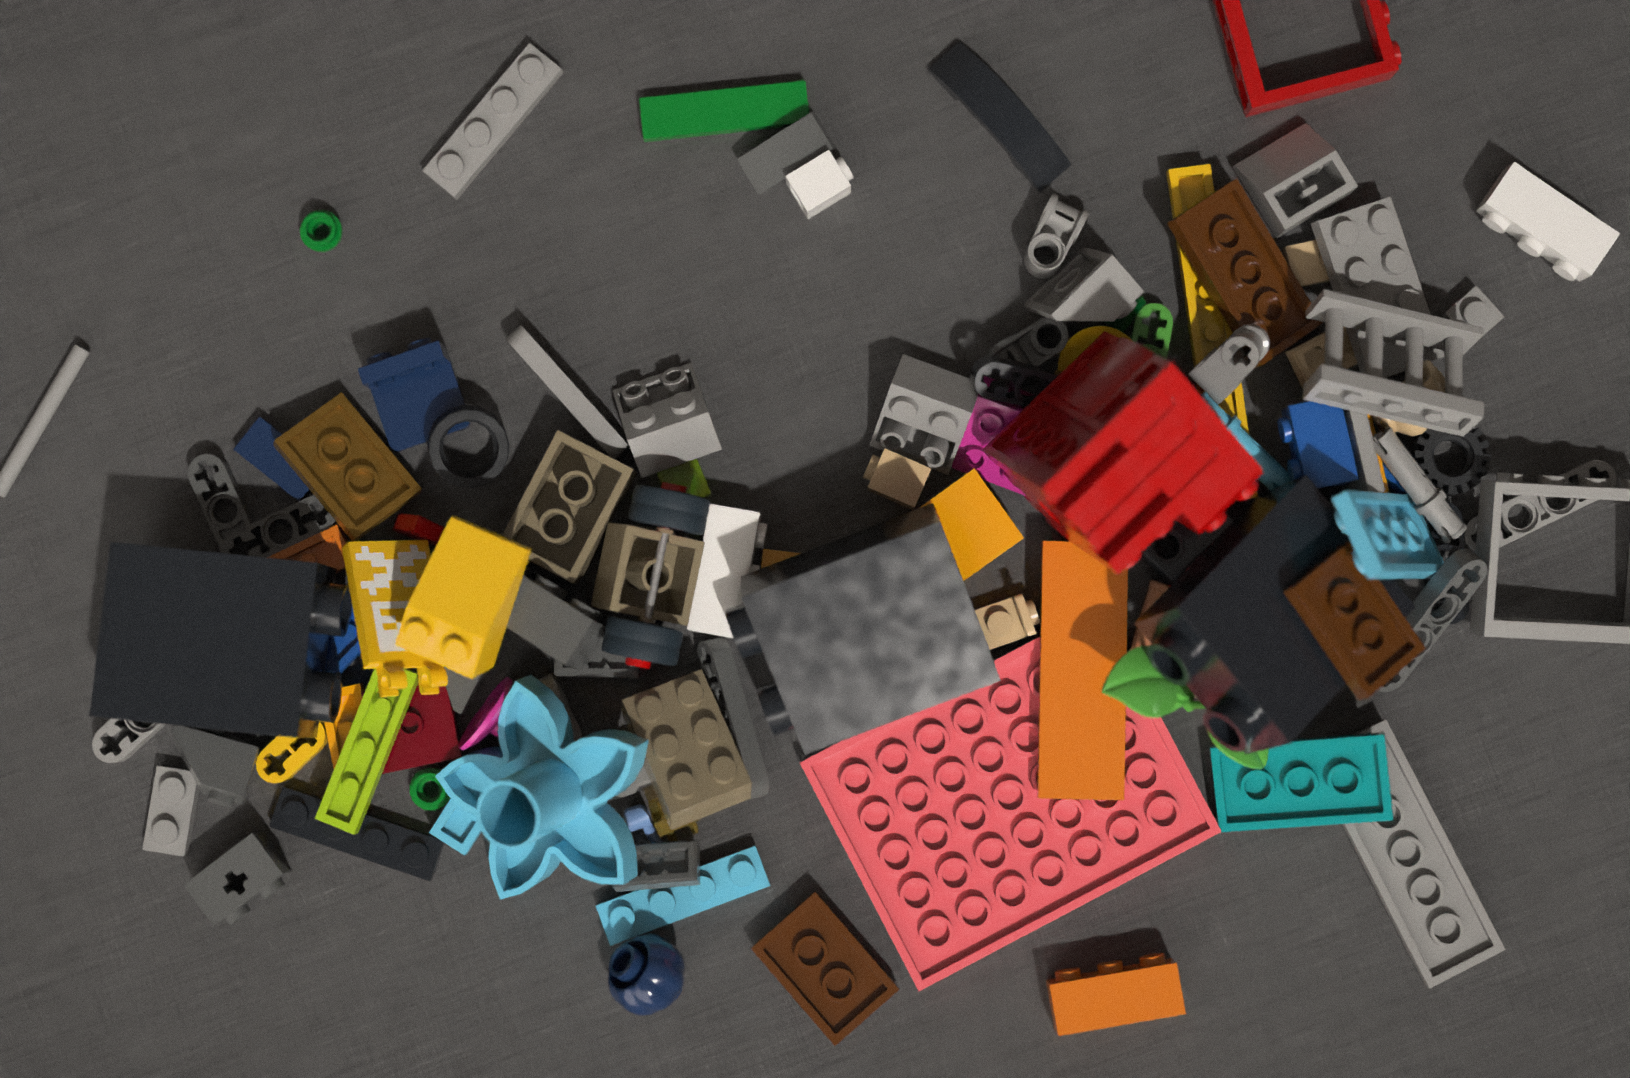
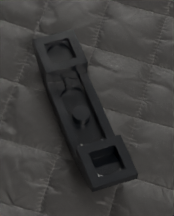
[928,42,1071,193]

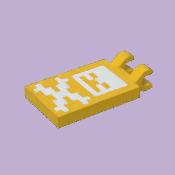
[342,540,448,697]

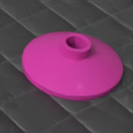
[458,677,513,751]

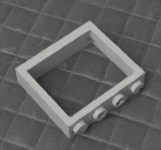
[1470,472,1630,644]

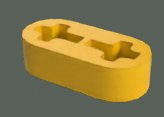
[256,722,328,783]

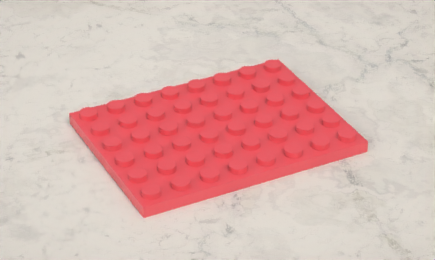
[800,636,1222,991]

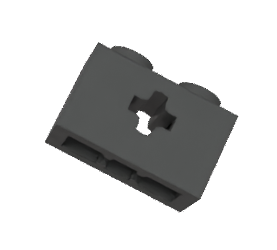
[183,830,291,926]

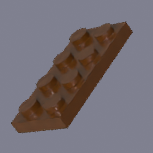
[1167,178,1323,368]

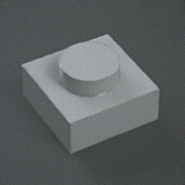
[1441,285,1504,335]

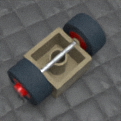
[591,482,710,669]

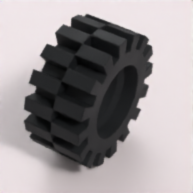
[1408,427,1491,496]

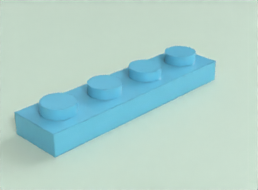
[596,845,771,946]

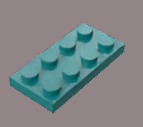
[1210,732,1394,832]

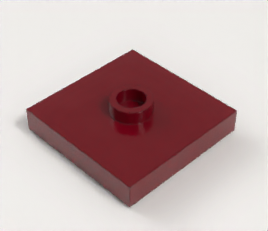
[361,684,464,774]

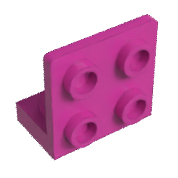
[951,376,1034,496]

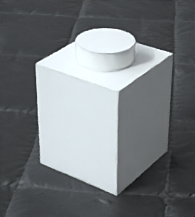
[785,150,854,219]

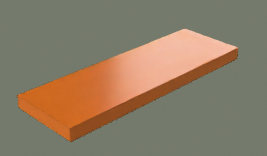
[1037,541,1128,800]

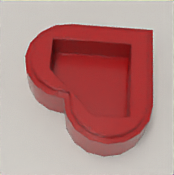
[393,513,445,546]

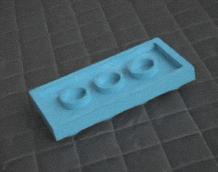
[1332,490,1444,579]

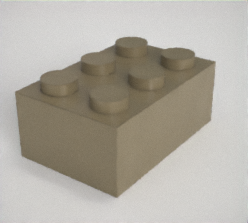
[502,430,637,585]
[622,669,752,830]

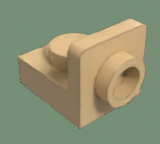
[975,594,1040,650]

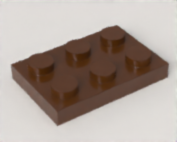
[1284,540,1426,700]
[751,891,900,1046]

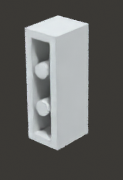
[1475,162,1620,282]
[687,504,768,639]

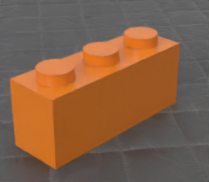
[1046,953,1186,1036]

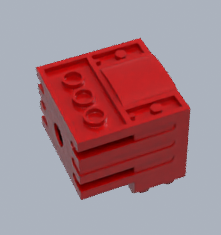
[982,331,1264,575]

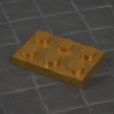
[273,392,422,541]

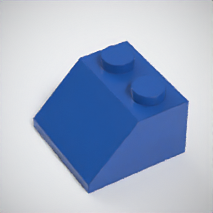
[1278,401,1359,490]

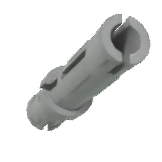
[1373,426,1467,543]

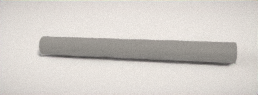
[0,344,90,498]

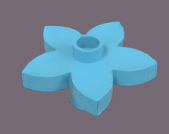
[435,675,649,900]

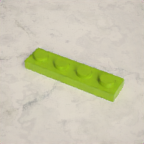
[315,668,418,835]

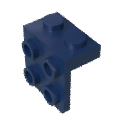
[358,338,471,452]

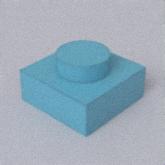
[429,799,482,856]

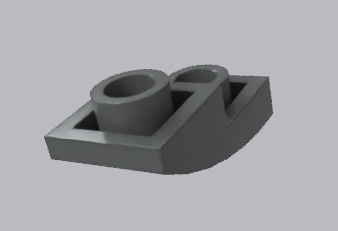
[737,111,836,195]

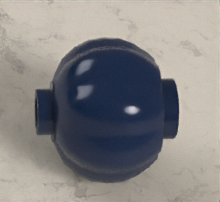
[608,934,685,1016]

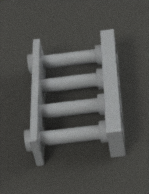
[1303,289,1484,437]

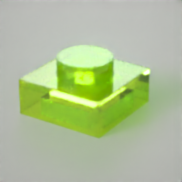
[657,459,712,498]

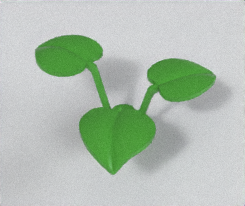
[1101,646,1269,769]

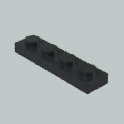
[269,786,445,882]

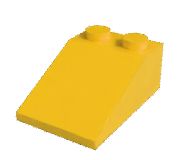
[395,515,531,679]

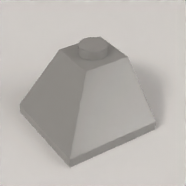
[1024,247,1144,321]

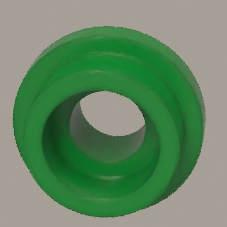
[300,210,343,252]
[410,768,451,811]

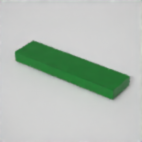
[639,80,809,142]

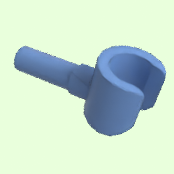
[624,804,663,843]

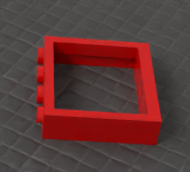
[1213,0,1402,117]

